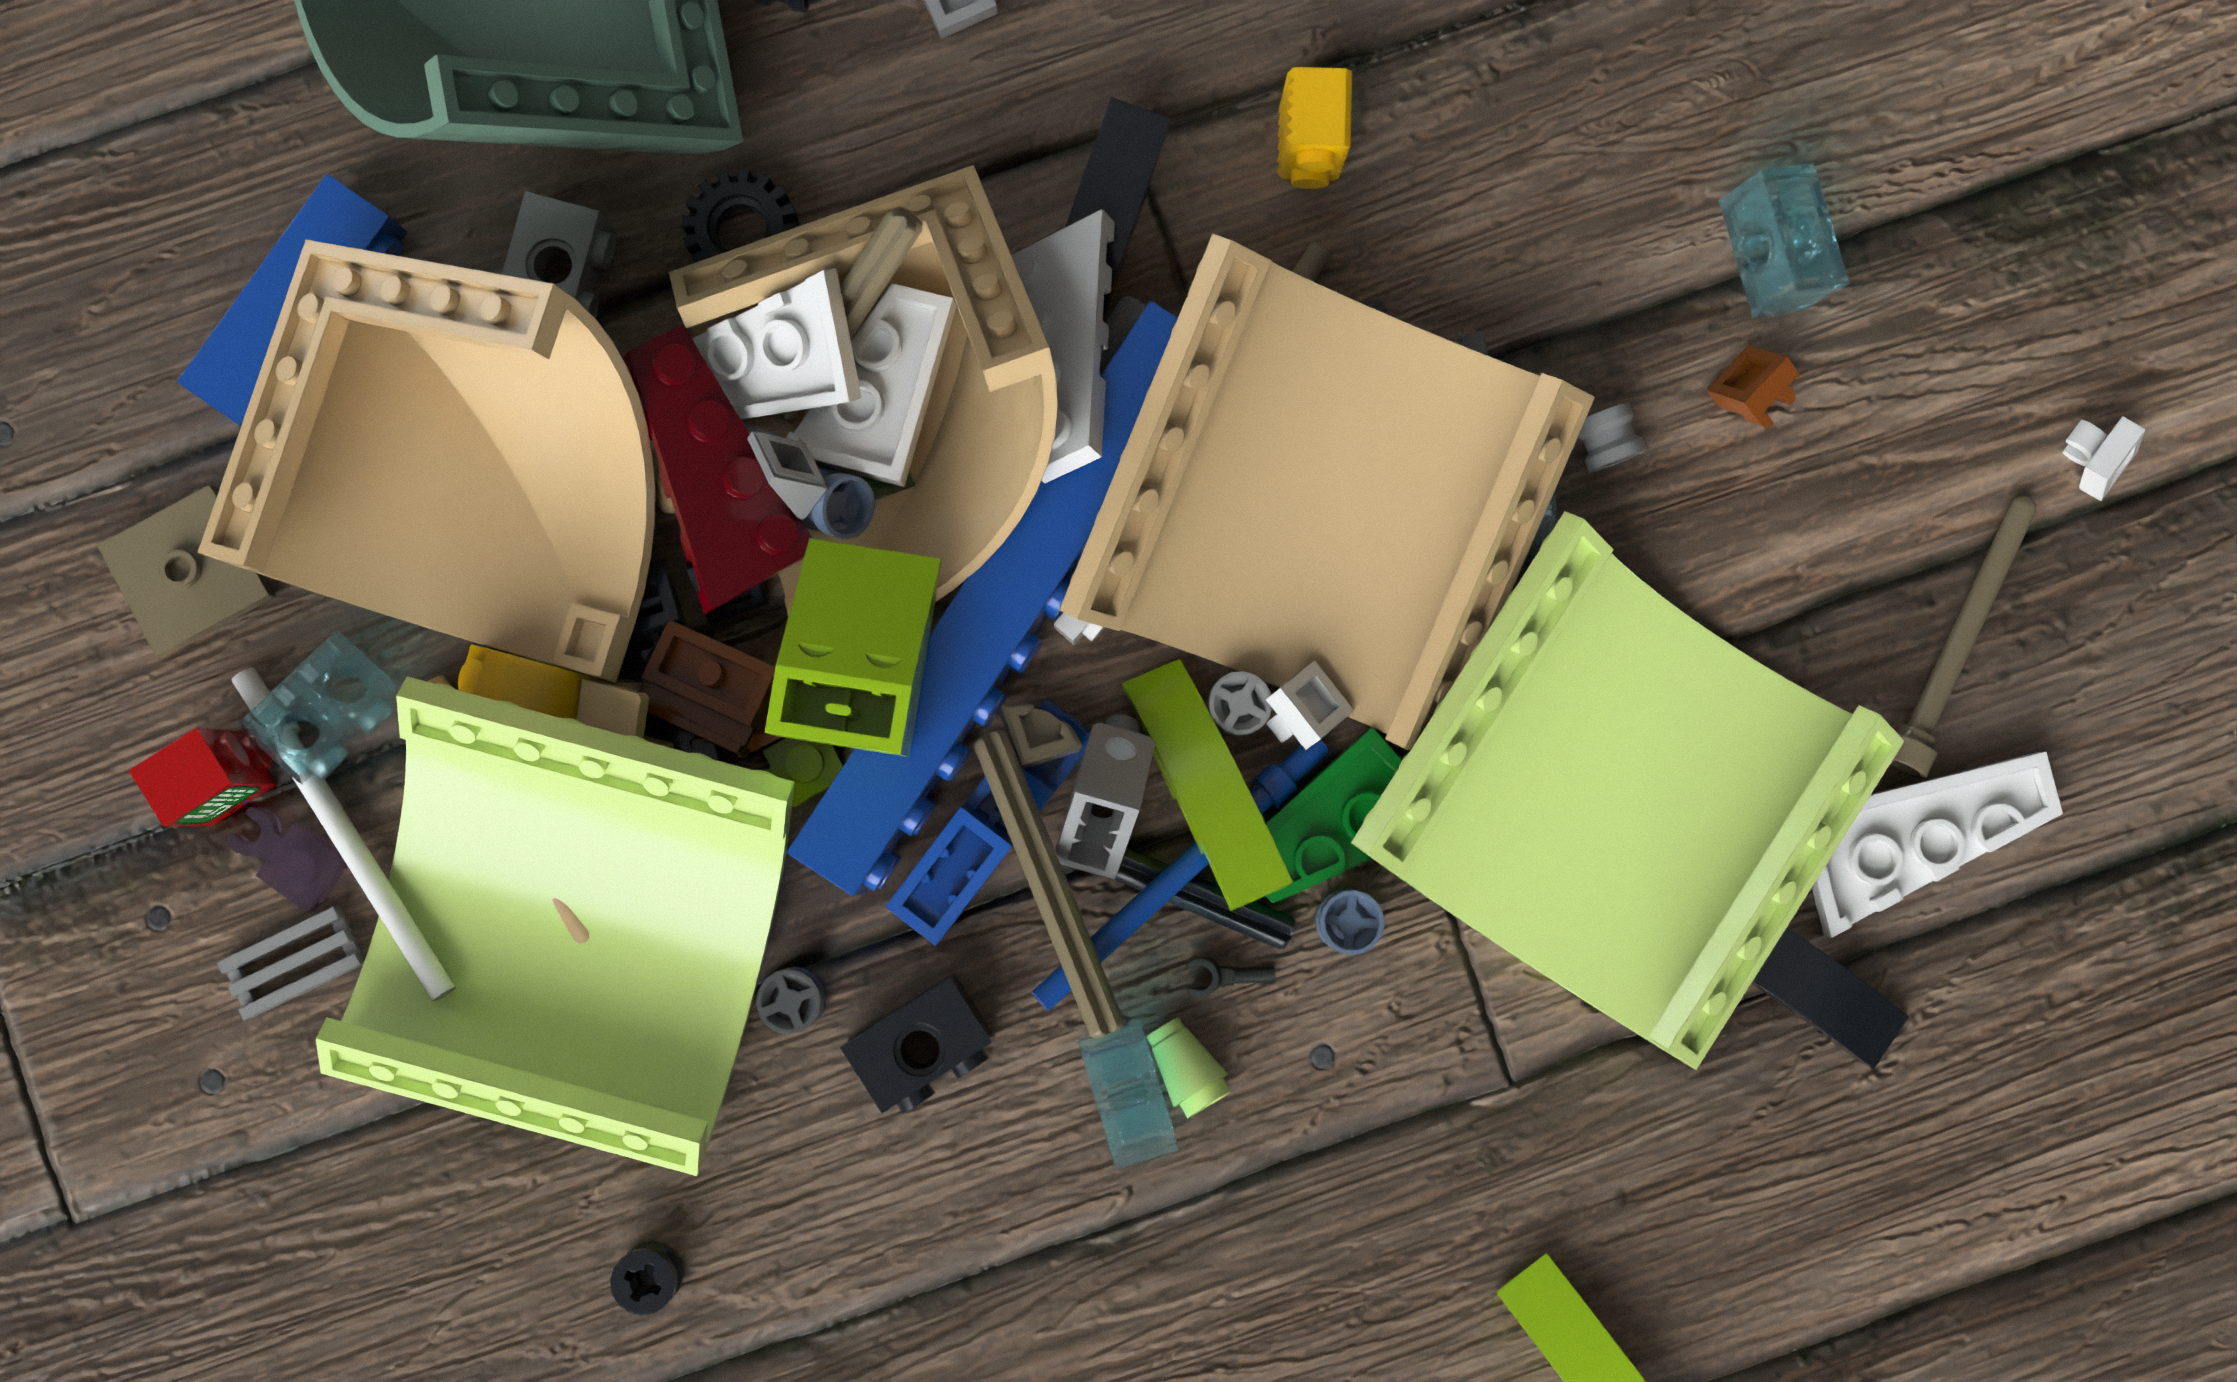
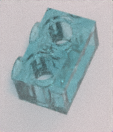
[240,630,395,785]
[1078,1017,1179,1169]

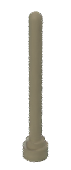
[1889,496,2036,778]

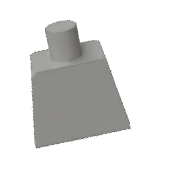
[1056,715,1155,880]

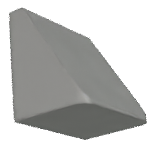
[747,431,827,519]

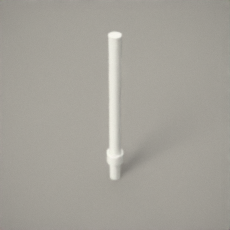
[231,667,456,1001]

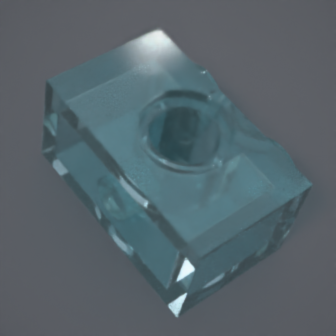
[1719,163,1849,318]

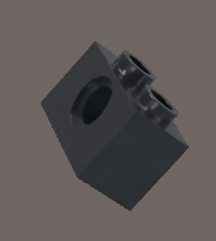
[840,973,995,1114]

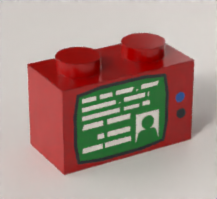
[128,727,277,826]

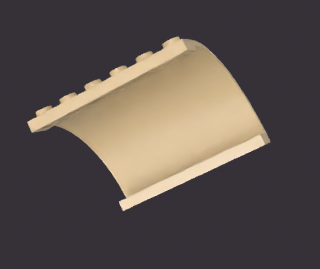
[1059,233,1595,750]

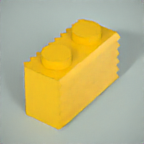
[1277,67,1352,189]

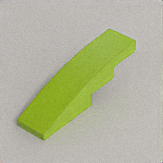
[1122,659,1293,911]
[1496,1253,1646,1382]

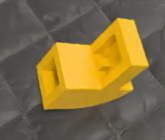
[458,644,599,720]

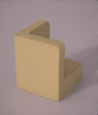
[576,678,674,748]

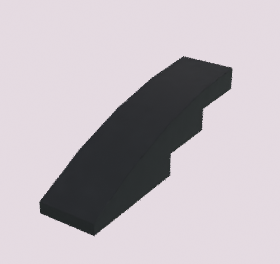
[1065,97,1171,321]

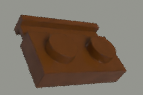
[639,620,775,758]

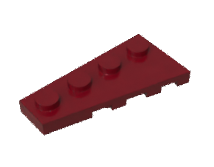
[623,324,812,615]

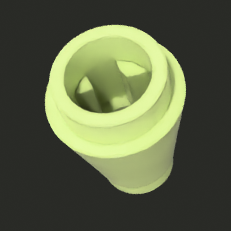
[1146,1017,1231,1118]

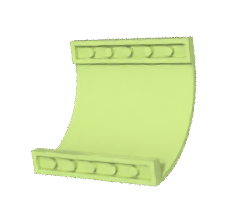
[1351,511,1904,1070]
[316,676,795,1176]

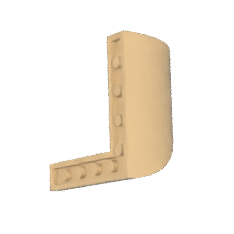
[669,165,1058,617]
[197,240,655,683]

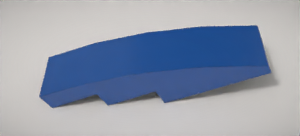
[885,697,1091,946]

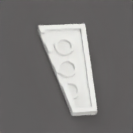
[1011,209,1115,483]
[692,268,862,419]
[1812,752,2063,938]

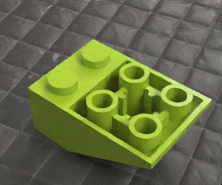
[764,538,942,757]

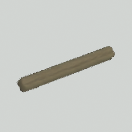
[975,730,1124,1039]

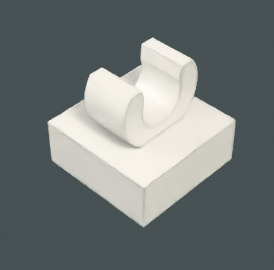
[2063,416,2146,501]
[1266,660,1354,750]

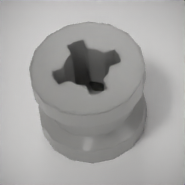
[1577,402,1649,473]
[1207,671,1272,737]

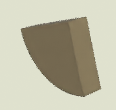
[999,702,1082,769]

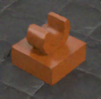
[1706,345,1800,429]

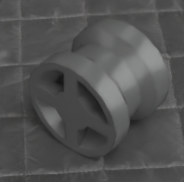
[756,966,827,1034]

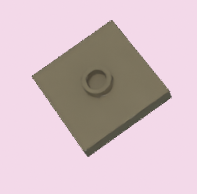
[97,484,276,658]

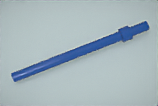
[1031,740,1329,1011]

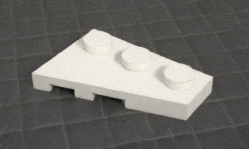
[786,283,956,487]

